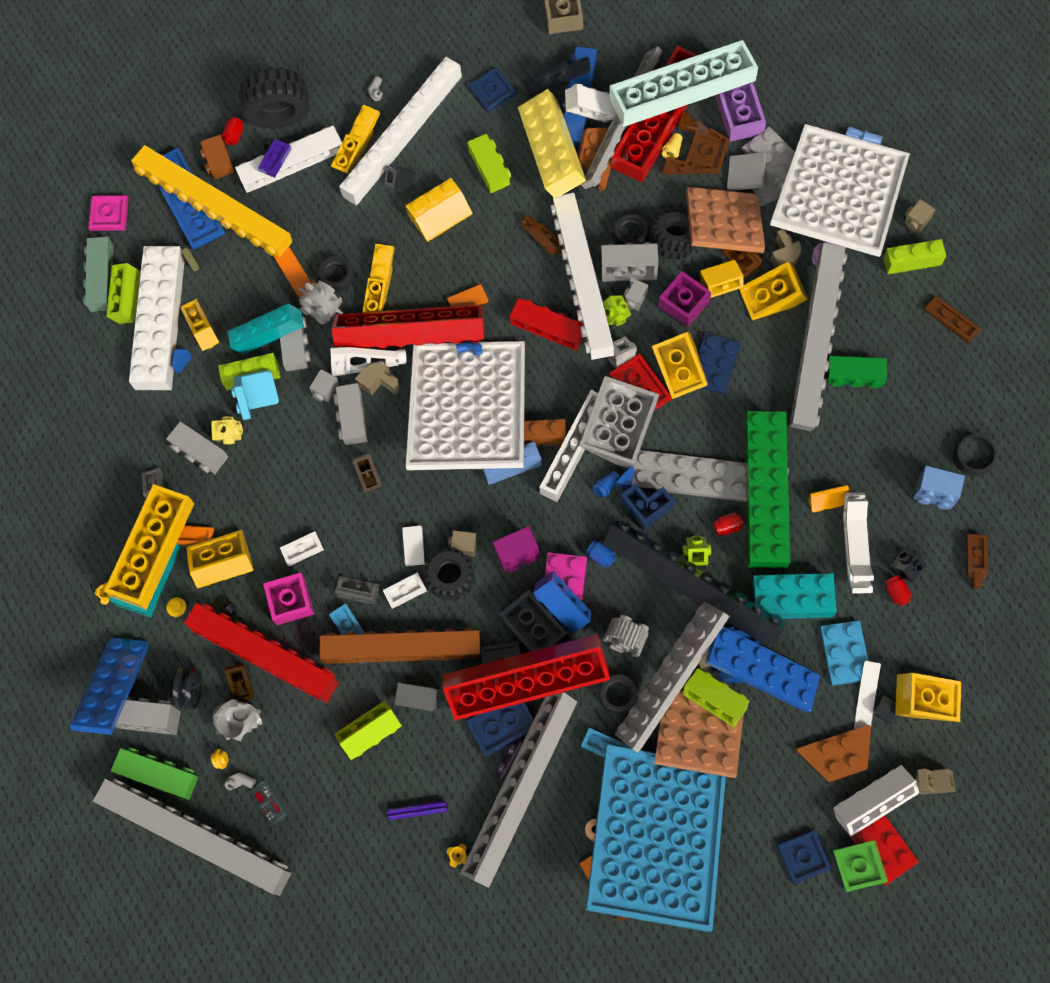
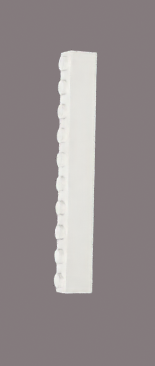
[339,57,462,206]
[550,193,614,360]

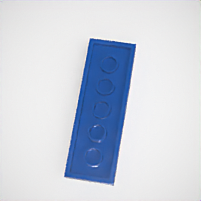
[158,148,225,250]
[705,627,820,713]
[70,637,149,735]

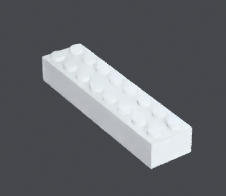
[129,246,185,390]

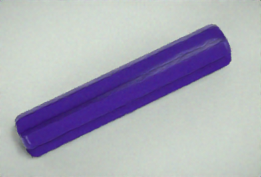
[387,800,447,820]

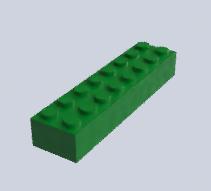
[745,411,790,568]

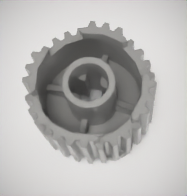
[603,615,649,657]

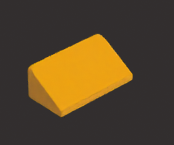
[808,485,849,512]

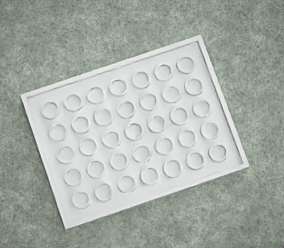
[770,124,910,257]
[406,341,525,470]

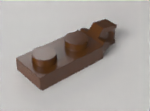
[521,215,564,255]
[966,534,988,589]

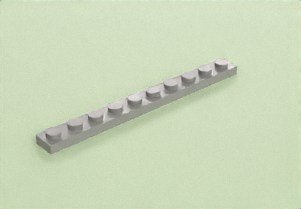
[581,46,662,189]

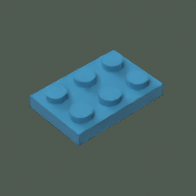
[820,621,868,686]

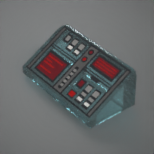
[250,780,288,826]

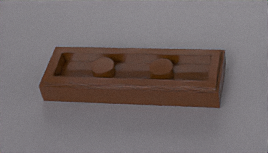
[924,295,981,344]

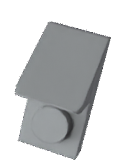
[142,468,165,498]

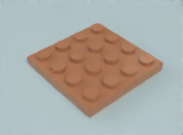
[686,187,765,253]
[654,691,744,778]

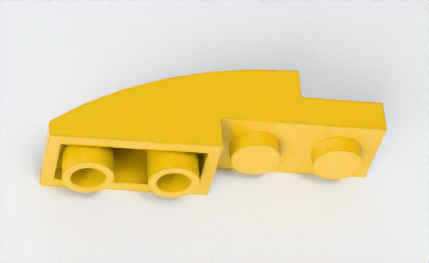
[331,105,380,174]
[362,244,394,313]

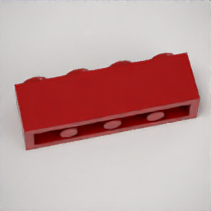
[509,298,584,351]

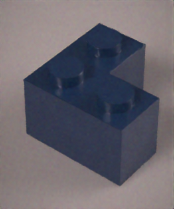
[620,484,675,530]

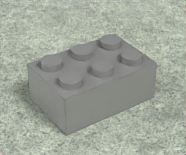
[601,242,658,282]
[115,697,181,735]

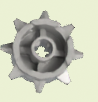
[299,281,343,324]

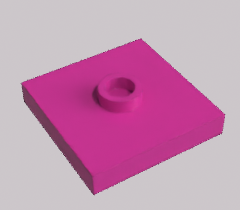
[88,195,129,231]

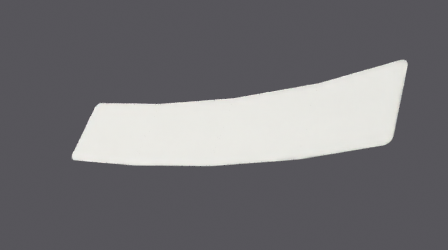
[854,661,881,729]

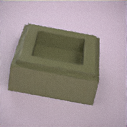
[181,248,200,272]

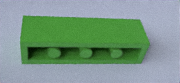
[111,747,198,800]

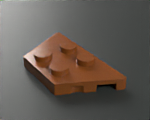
[577,128,617,191]
[796,725,871,783]

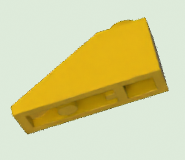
[180,299,219,351]

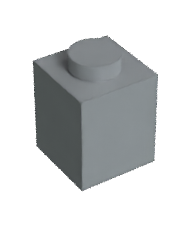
[310,370,339,402]

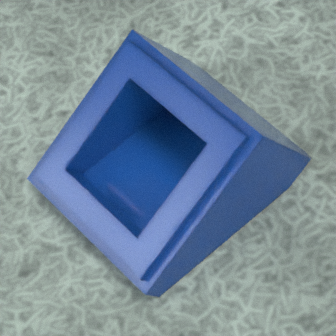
[172,349,192,373]
[616,467,634,489]

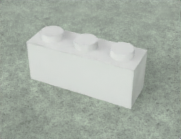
[565,84,616,122]

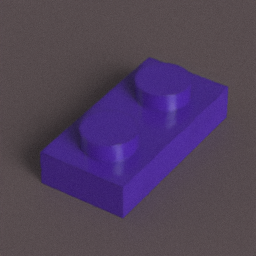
[258,139,292,178]

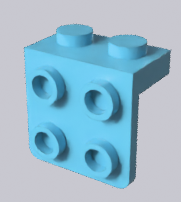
[231,370,279,420]

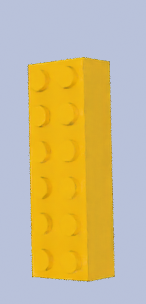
[104,484,194,610]

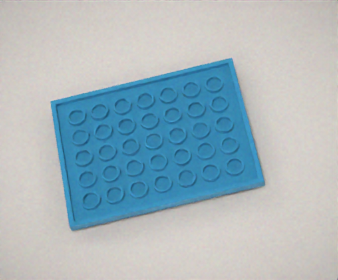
[586,745,726,932]

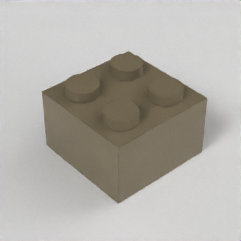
[544,0,583,34]

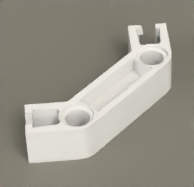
[843,492,874,593]

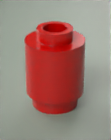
[221,117,243,145]
[713,512,743,536]
[885,575,913,606]

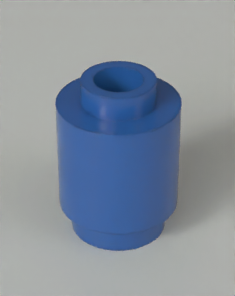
[586,541,616,568]

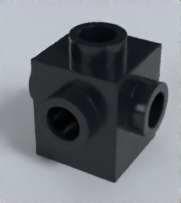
[890,548,927,582]

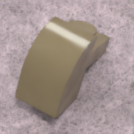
[771,229,801,268]
[355,363,400,395]
[915,769,956,794]

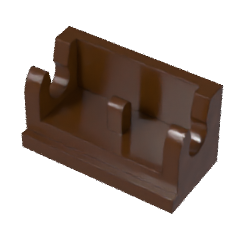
[722,249,762,279]

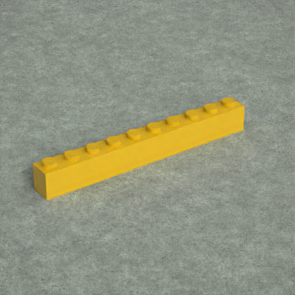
[131,145,292,258]

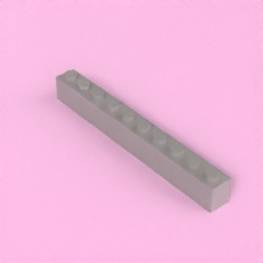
[789,242,847,431]
[460,692,577,888]

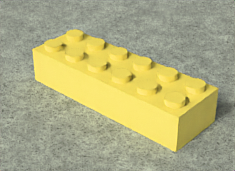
[518,89,586,199]

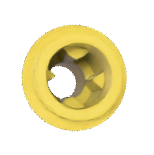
[662,133,683,159]

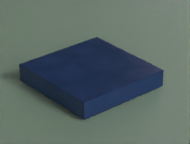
[468,67,516,112]
[776,830,832,885]

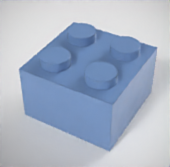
[913,466,965,510]

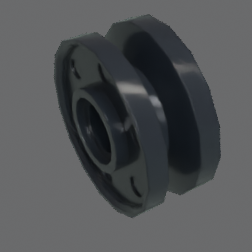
[173,666,203,710]

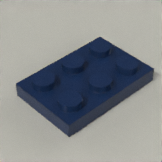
[698,332,741,395]
[466,703,534,757]

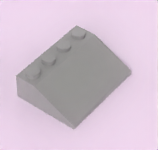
[579,376,659,469]

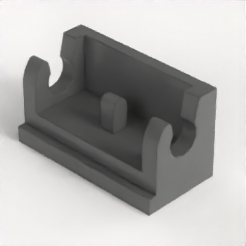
[335,576,380,605]
[395,682,440,711]

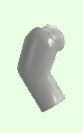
[368,76,382,101]
[224,772,256,790]

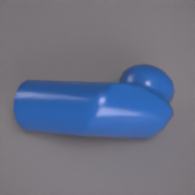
[456,341,483,356]

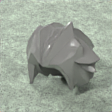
[213,699,262,741]

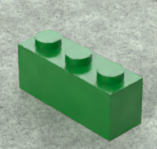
[827,356,887,388]

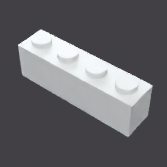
[833,765,919,836]

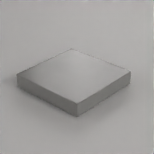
[727,152,766,191]

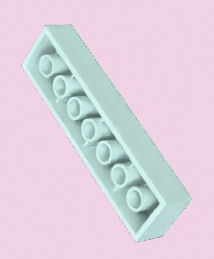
[609,40,758,127]

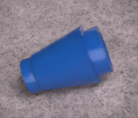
[592,471,620,498]

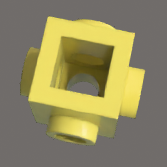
[212,417,243,444]

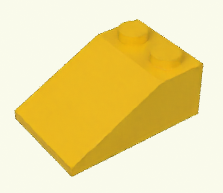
[739,262,808,320]
[652,332,708,399]
[895,673,961,722]

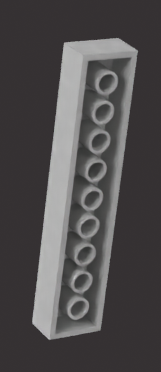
[93,778,291,896]

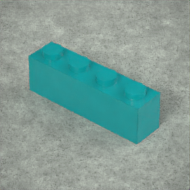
[228,304,304,354]

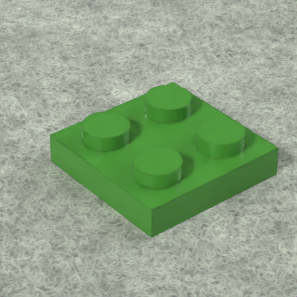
[834,840,888,892]

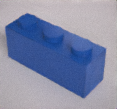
[533,571,592,634]

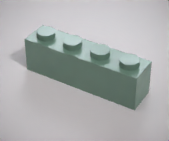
[83,237,113,312]

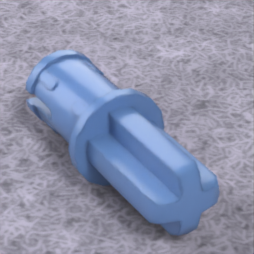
[846,127,883,145]

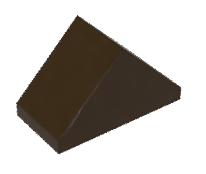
[351,453,382,493]
[224,664,254,702]

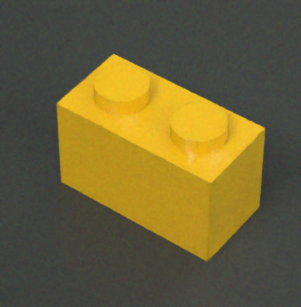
[700,260,743,298]

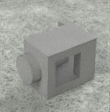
[623,278,648,311]
[607,336,637,368]

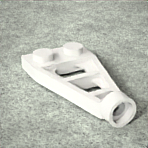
[330,347,406,376]

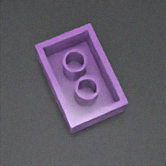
[715,82,766,142]

